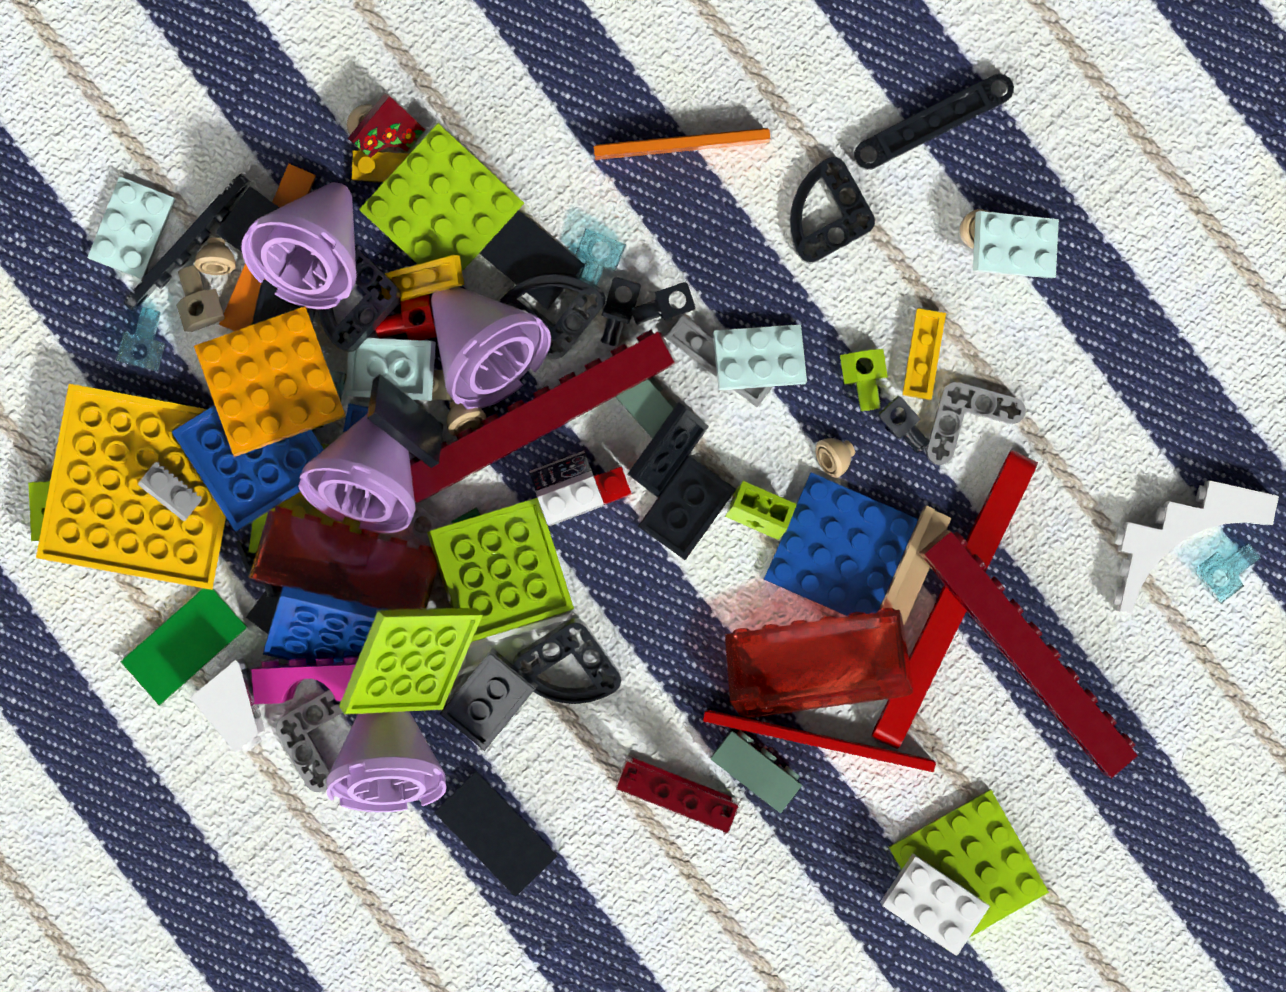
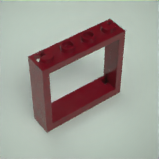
[616,755,739,833]

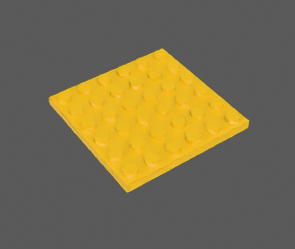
[36,384,226,590]

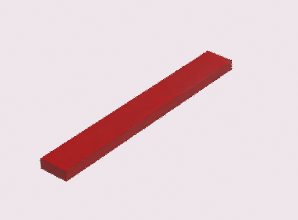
[703,709,936,773]

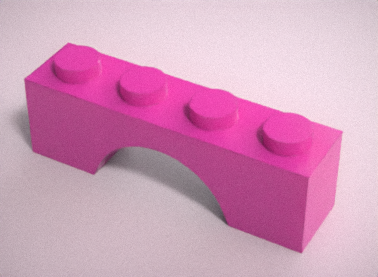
[251,656,359,704]

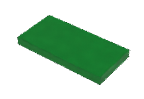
[120,588,248,706]

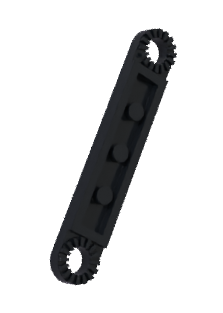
[854,73,1014,170]
[123,173,251,311]

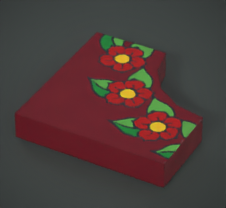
[348,93,426,158]

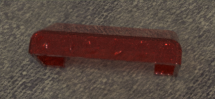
[249,506,438,610]
[725,608,913,717]

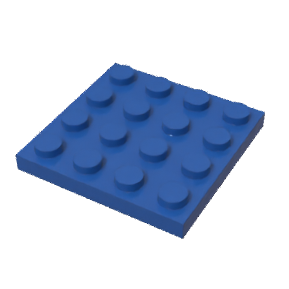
[172,405,324,532]
[763,472,918,627]
[263,586,389,663]

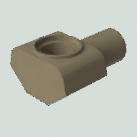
[176,266,225,332]

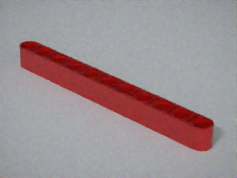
[871,449,1038,749]

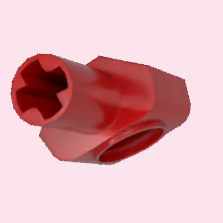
[375,294,437,341]

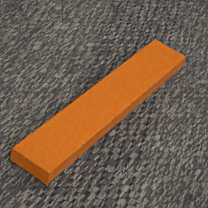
[594,128,770,160]
[219,164,316,331]

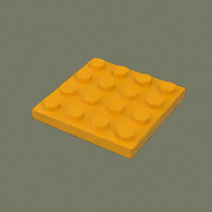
[194,306,346,457]

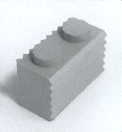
[138,462,202,521]

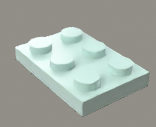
[87,176,175,279]
[973,211,1059,278]
[713,324,807,390]
[346,337,436,401]

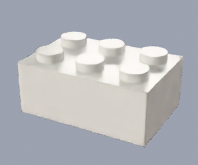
[880,854,990,956]

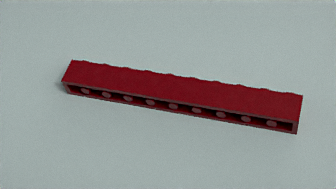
[410,329,677,503]
[919,530,1138,779]

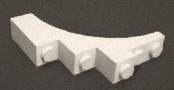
[1113,481,1279,614]

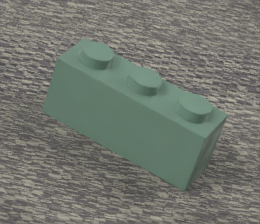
[616,377,677,439]
[710,730,802,813]

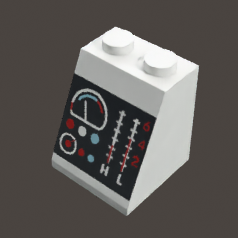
[529,451,605,526]
[190,658,265,753]

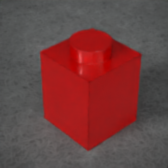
[594,466,632,505]

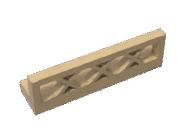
[877,506,951,625]

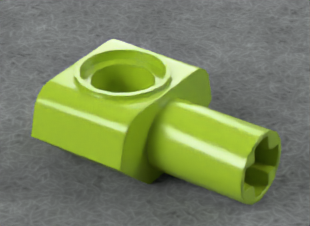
[840,349,888,411]

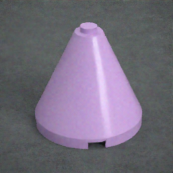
[242,183,356,309]
[431,286,551,409]
[299,413,415,533]
[326,711,446,812]

